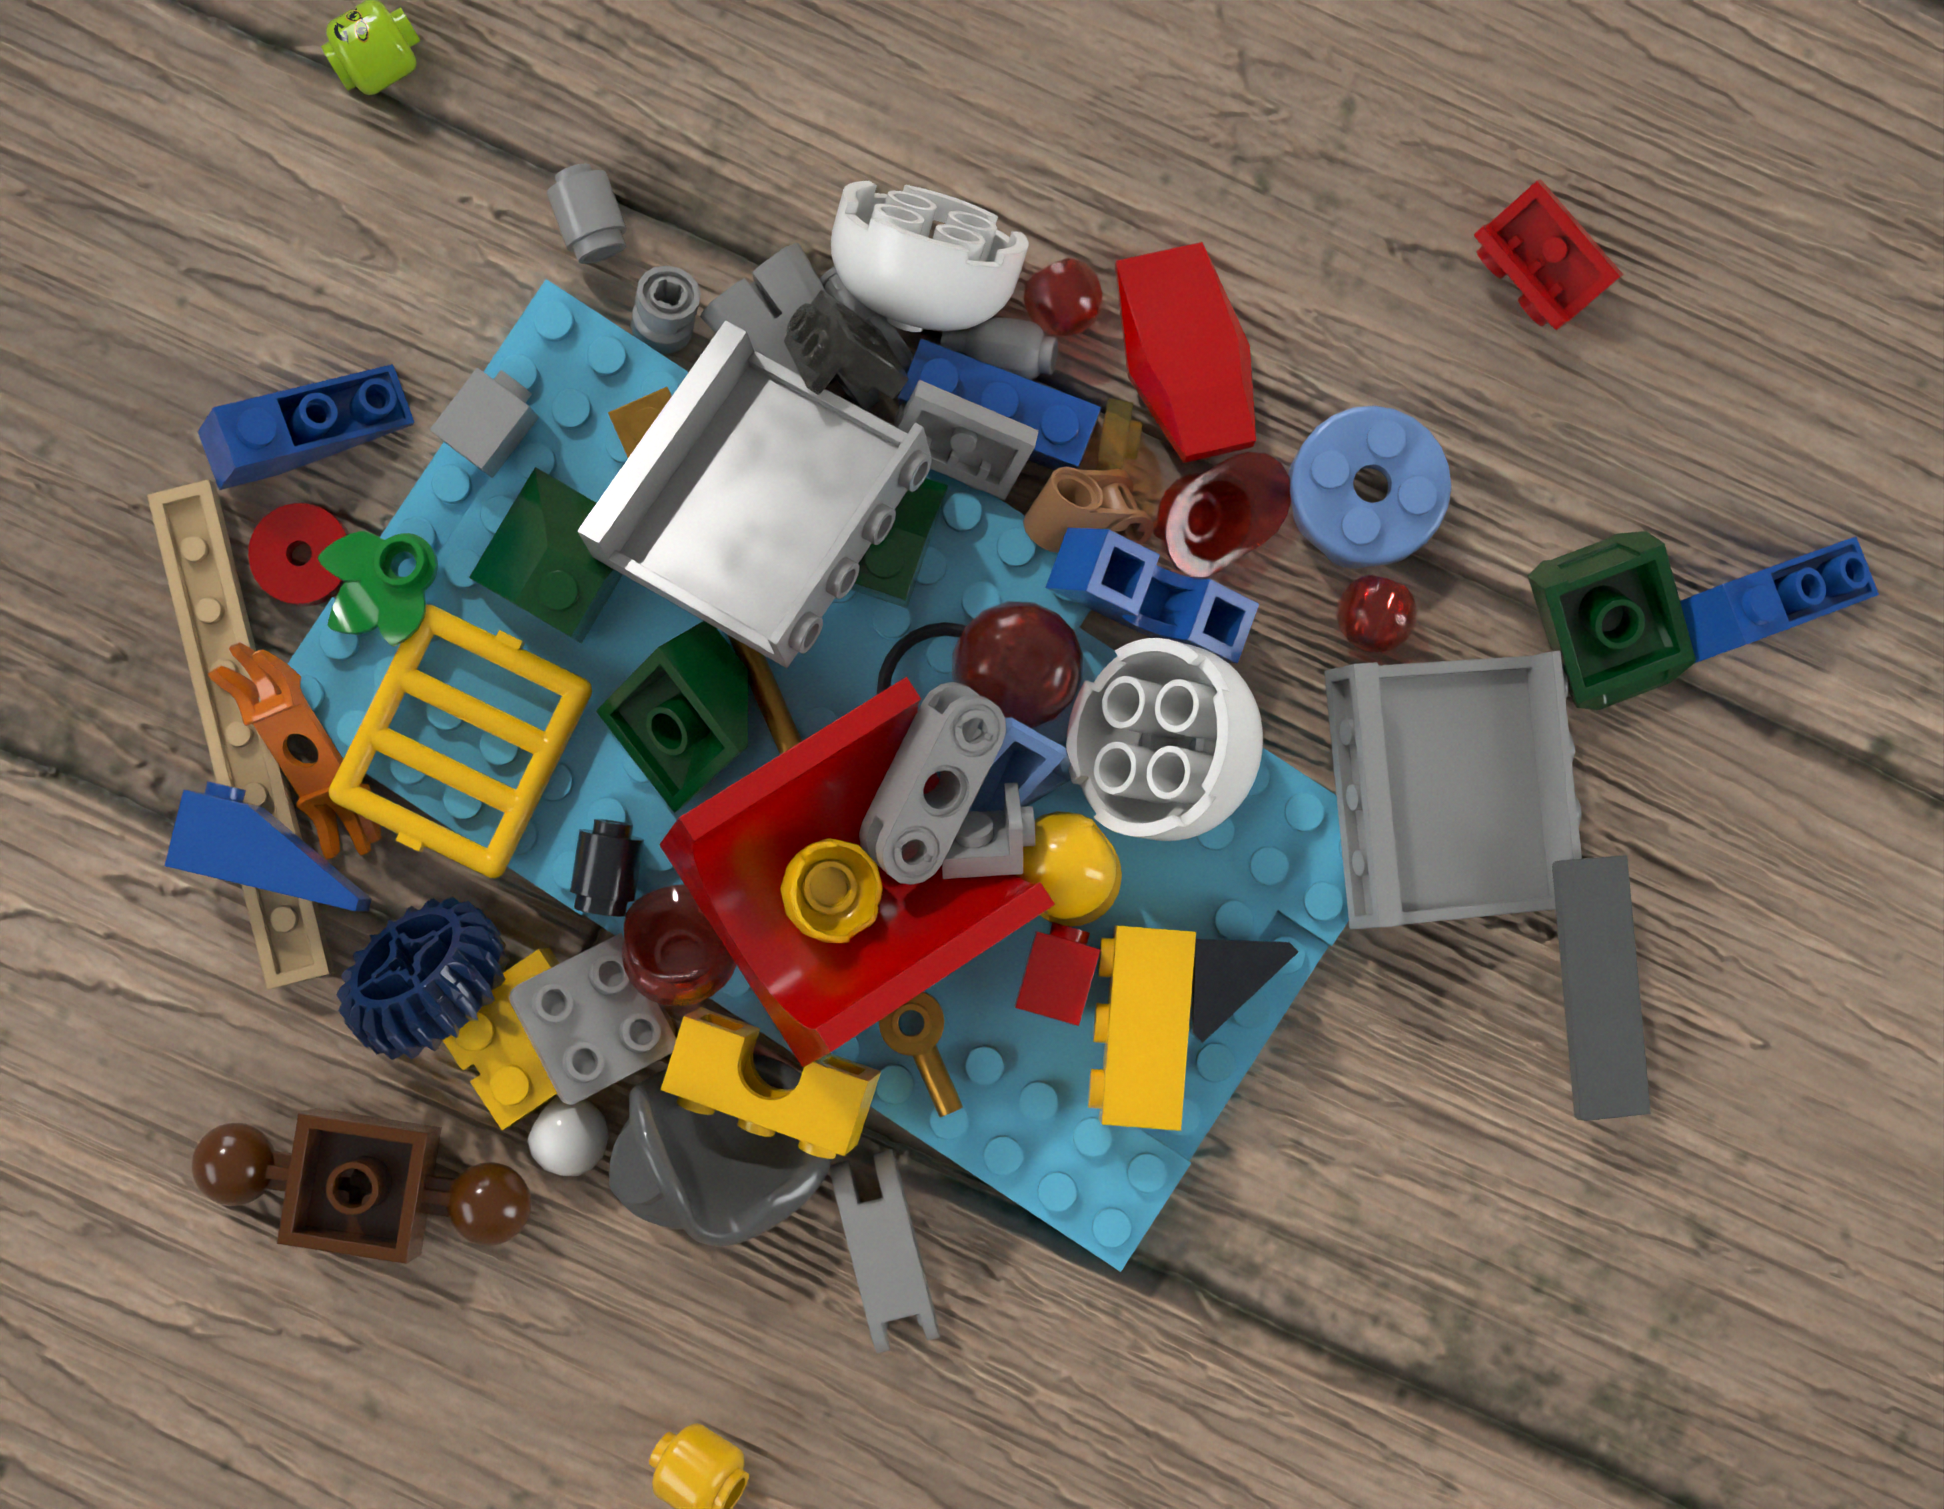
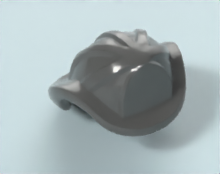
[609,1053,832,1247]

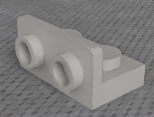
[893,380,1039,500]

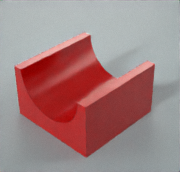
[659,677,1055,1067]

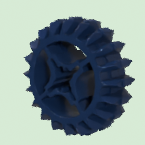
[336,897,509,1060]

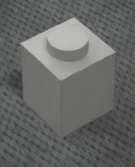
[430,367,539,478]

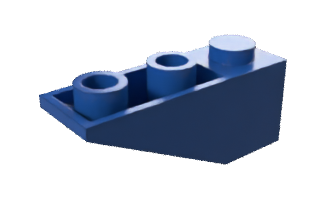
[197,364,415,490]
[1680,536,1879,663]

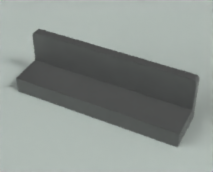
[1552,855,1651,1121]

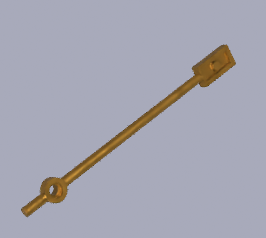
[608,387,963,1117]

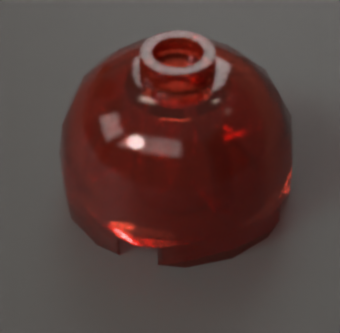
[952,601,1083,729]

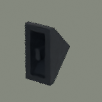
[1189,939,1298,1043]

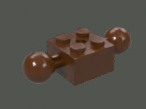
[192,1108,531,1264]

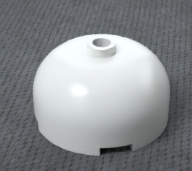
[831,181,1029,332]
[1066,638,1263,841]

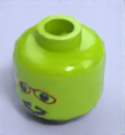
[321,0,421,95]

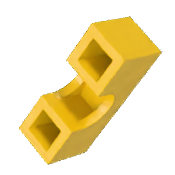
[661,1007,881,1159]

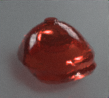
[622,884,736,1006]

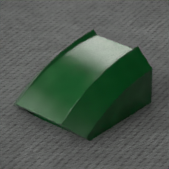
[1528,531,1696,710]

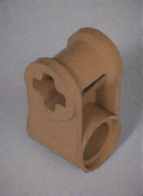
[1023,467,1154,553]

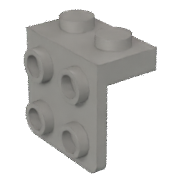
[509,933,676,1105]

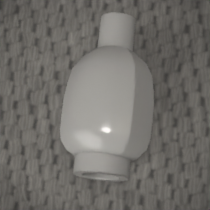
[941,317,1058,380]

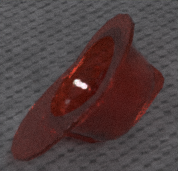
[1153,452,1291,577]

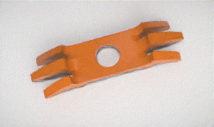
[207,642,382,860]

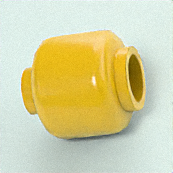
[649,1423,749,1509]

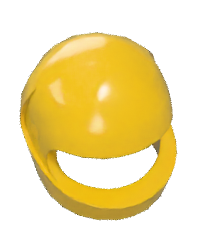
[1016,811,1122,927]

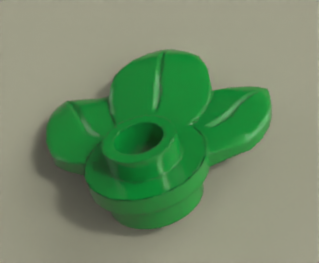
[318,531,438,647]

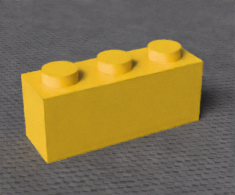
[1088,925,1196,1131]

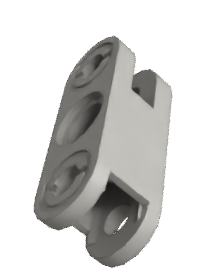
[859,682,1006,885]
[830,1149,940,1354]

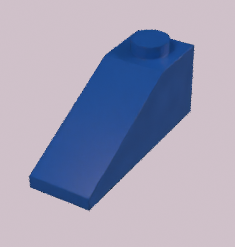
[164,781,372,911]

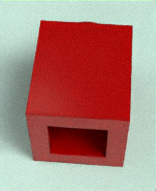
[1014,922,1101,1026]

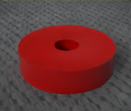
[248,503,350,607]

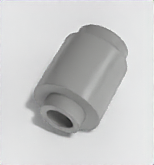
[547,163,627,264]

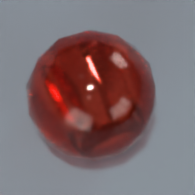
[1023,257,1103,337]
[1336,575,1418,652]

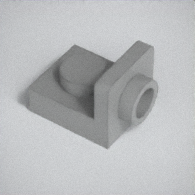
[942,782,1035,879]

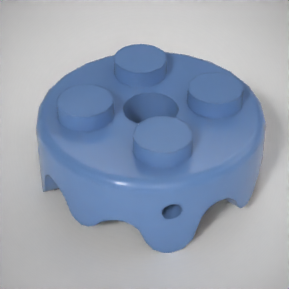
[1287,405,1451,569]

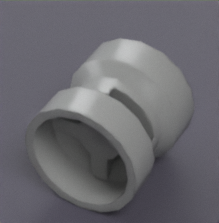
[630,265,701,354]

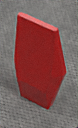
[1115,242,1256,463]

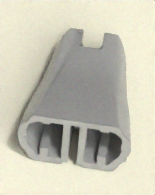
[700,243,880,411]

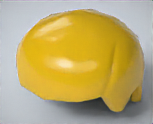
[780,838,883,943]

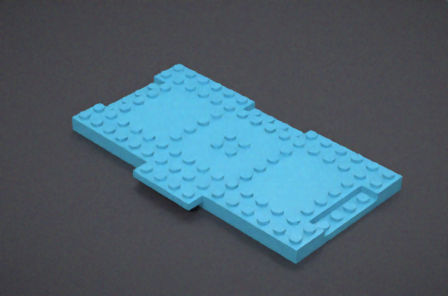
[288,279,1349,1272]

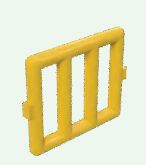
[329,604,592,878]

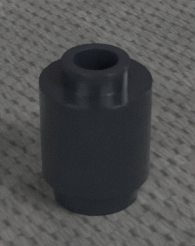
[570,819,644,917]

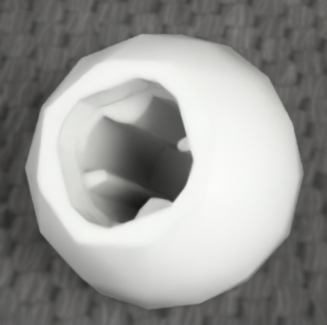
[528,1096,609,1176]

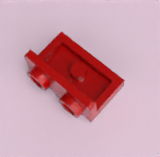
[1473,179,1624,331]

